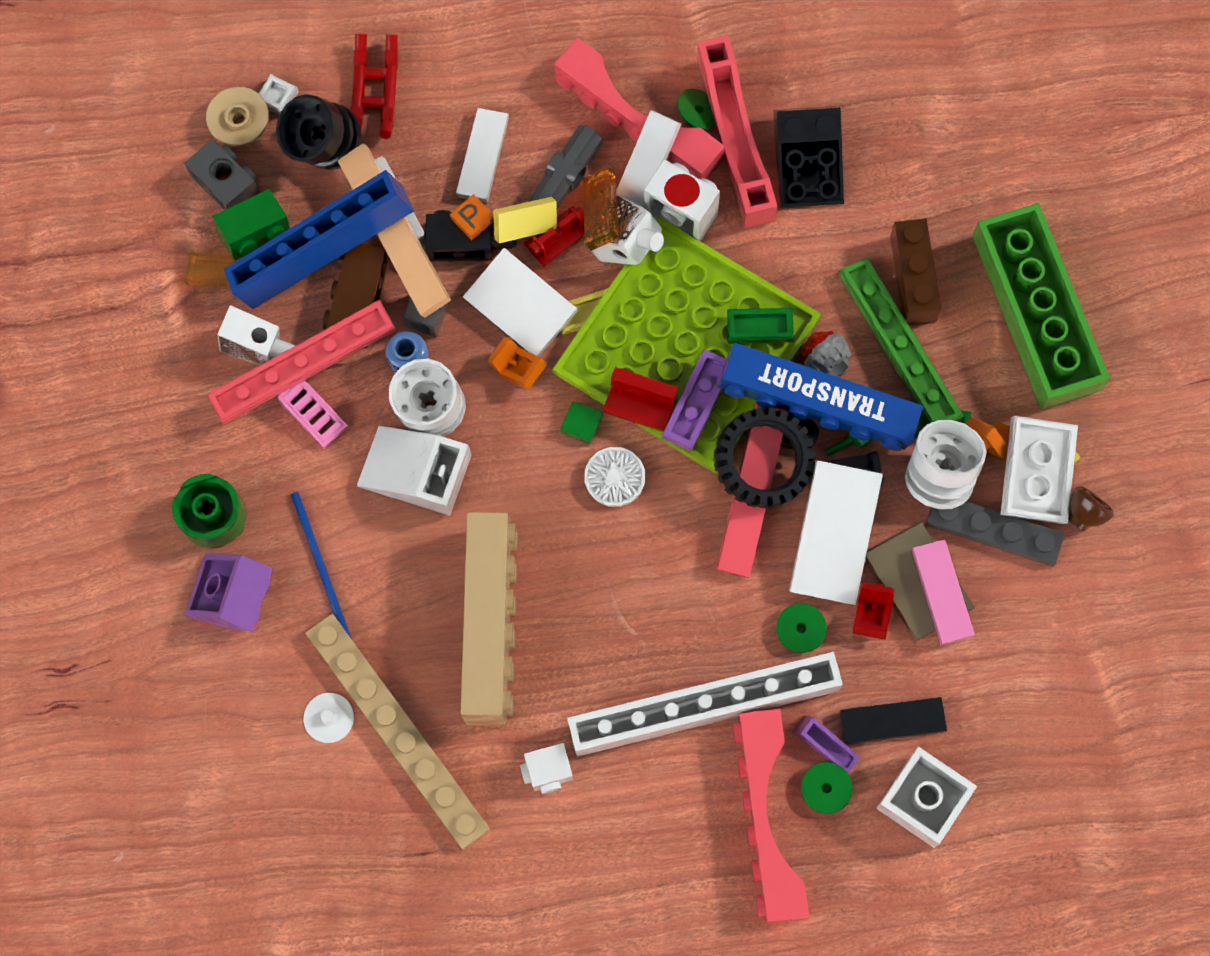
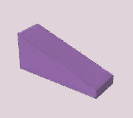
[792,716,861,773]

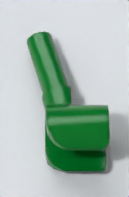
[825,432,872,456]

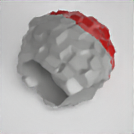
[800,331,851,377]

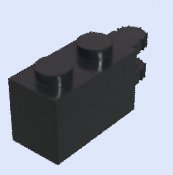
[426,210,517,262]

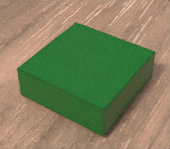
[560,401,603,445]

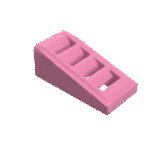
[277,381,348,449]

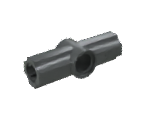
[529,125,602,209]

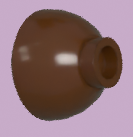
[1068,486,1114,531]

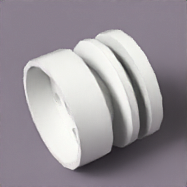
[389,358,466,437]
[904,420,986,509]

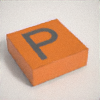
[449,194,494,241]

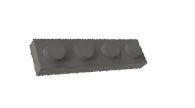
[926,501,1065,567]

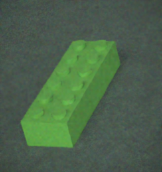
[972,203,1110,410]

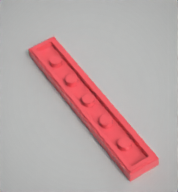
[207,300,396,425]
[715,401,788,578]

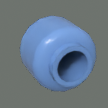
[385,331,430,373]

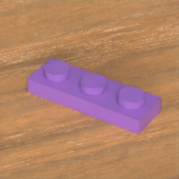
[662,349,726,452]

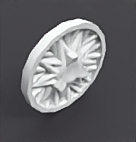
[584,447,645,507]

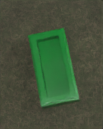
[727,308,794,344]

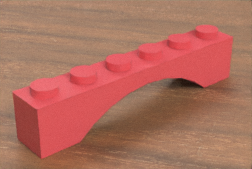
[697,35,778,228]
[554,38,725,179]
[733,709,809,924]

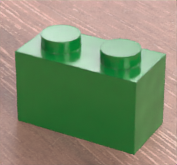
[212,189,290,261]

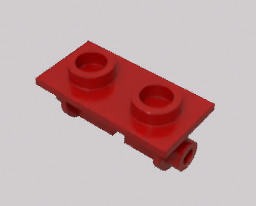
[523,205,593,267]

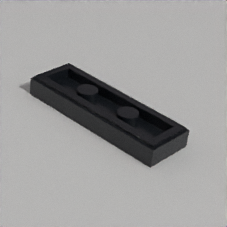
[840,697,947,745]

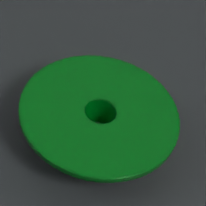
[677,89,716,130]
[776,603,827,653]
[801,762,853,814]

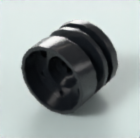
[276,94,362,170]

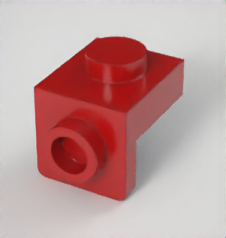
[852,583,895,640]

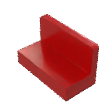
[603,367,678,432]

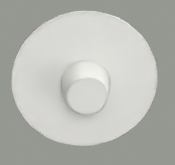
[303,693,354,743]

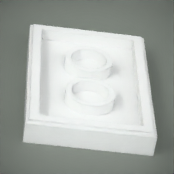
[463,248,578,357]
[1000,416,1078,524]

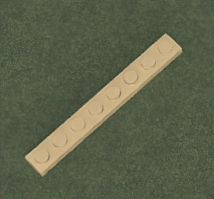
[305,613,491,851]

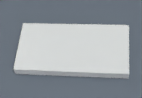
[789,460,883,605]

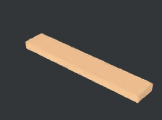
[337,143,451,318]

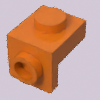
[488,336,547,390]
[965,417,1010,459]

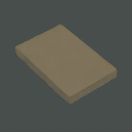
[865,522,974,642]

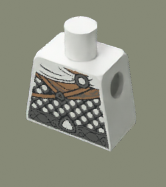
[584,194,664,265]
[217,306,295,365]

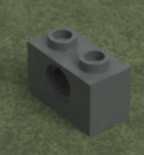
[184,139,260,210]

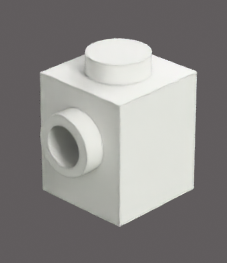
[520,743,574,794]

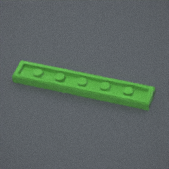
[839,257,964,424]

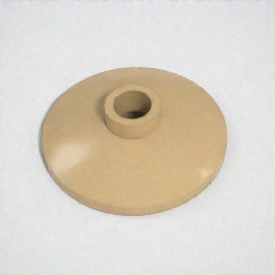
[206,87,269,146]

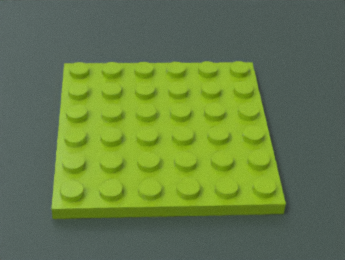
[552,216,822,475]

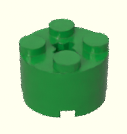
[172,474,246,548]

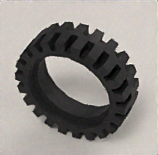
[714,407,816,508]

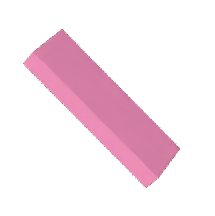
[911,539,975,646]

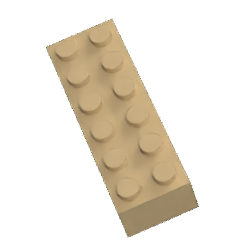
[461,512,518,726]

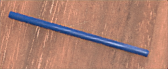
[291,492,352,639]

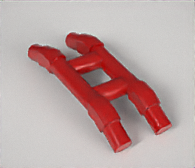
[350,34,399,139]

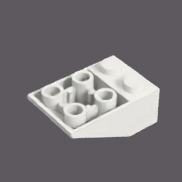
[357,426,472,516]

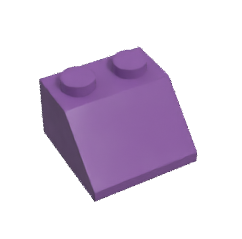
[184,553,273,632]

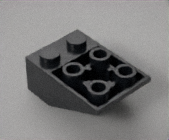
[773,106,844,208]

